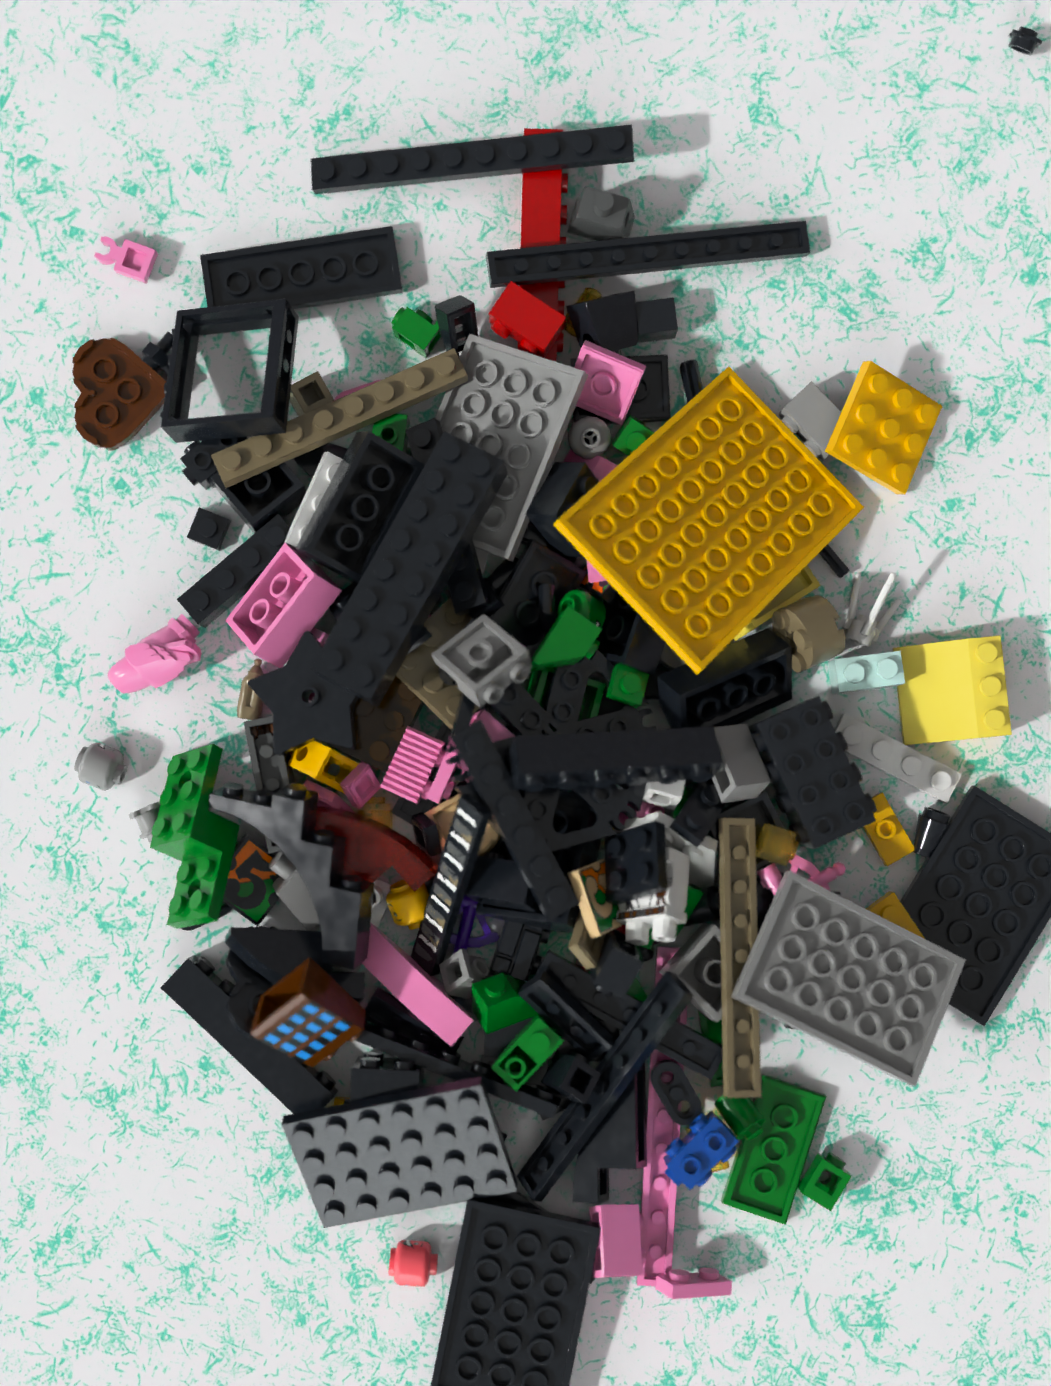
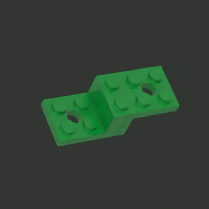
[150,744,240,929]

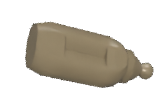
[237,658,264,720]

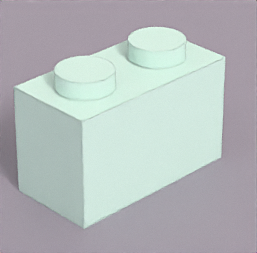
[828,651,905,695]

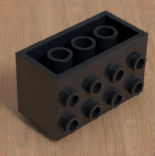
[748,696,877,849]

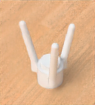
[843,572,901,648]

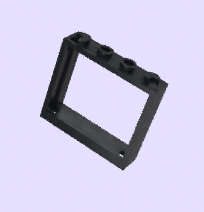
[160,299,299,443]

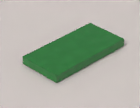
[721,1073,826,1225]

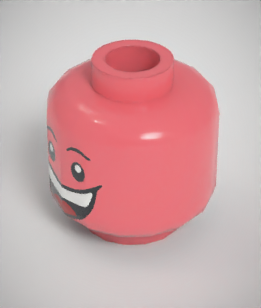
[389,1240,438,1287]

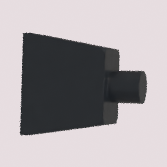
[566,291,638,355]

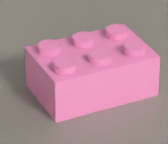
[225,543,342,668]

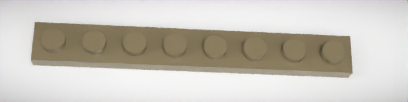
[211,348,468,488]
[718,818,761,1098]

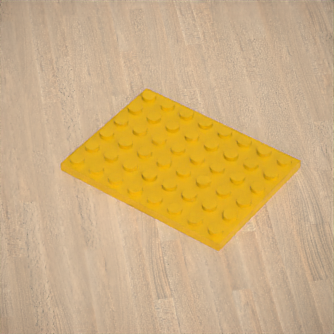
[553,366,864,674]

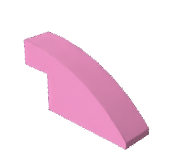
[362,922,474,1046]

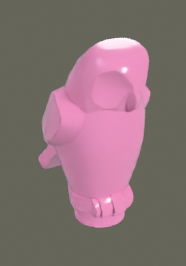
[108,614,202,694]

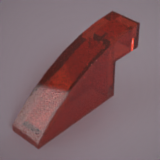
[315,806,438,892]

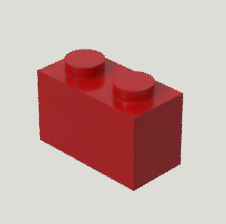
[489,281,566,358]

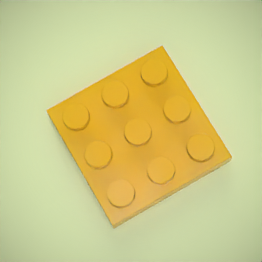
[825,361,942,495]

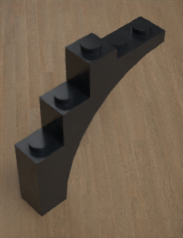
[209,783,374,970]

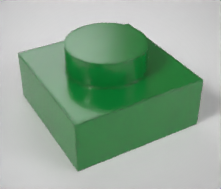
[606,663,649,708]

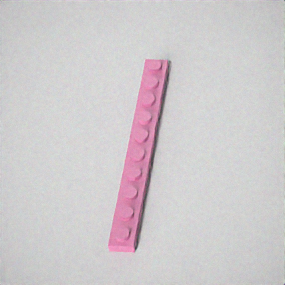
[636,946,687,1287]

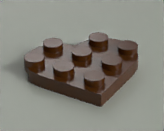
[72,338,167,451]

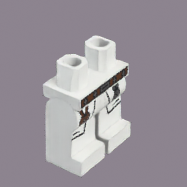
[616,847,690,946]

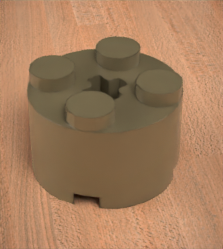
[772,595,845,673]

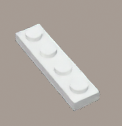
[834,713,962,803]

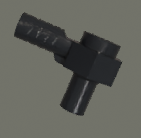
[141,331,173,377]

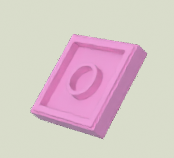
[574,340,646,426]

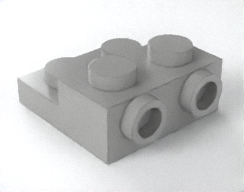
[432,614,532,708]

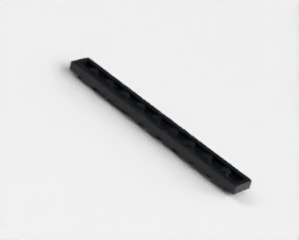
[311,125,634,194]
[486,221,810,288]

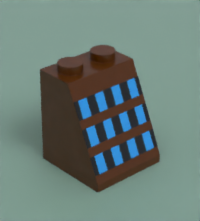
[250,957,366,1067]

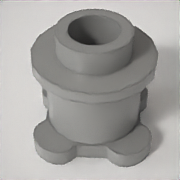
[129,802,161,843]

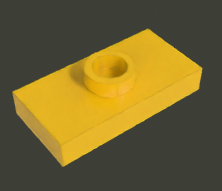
[863,792,914,866]

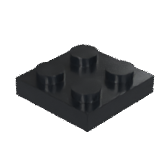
[604,821,668,905]

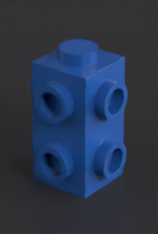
[663,1110,739,1190]

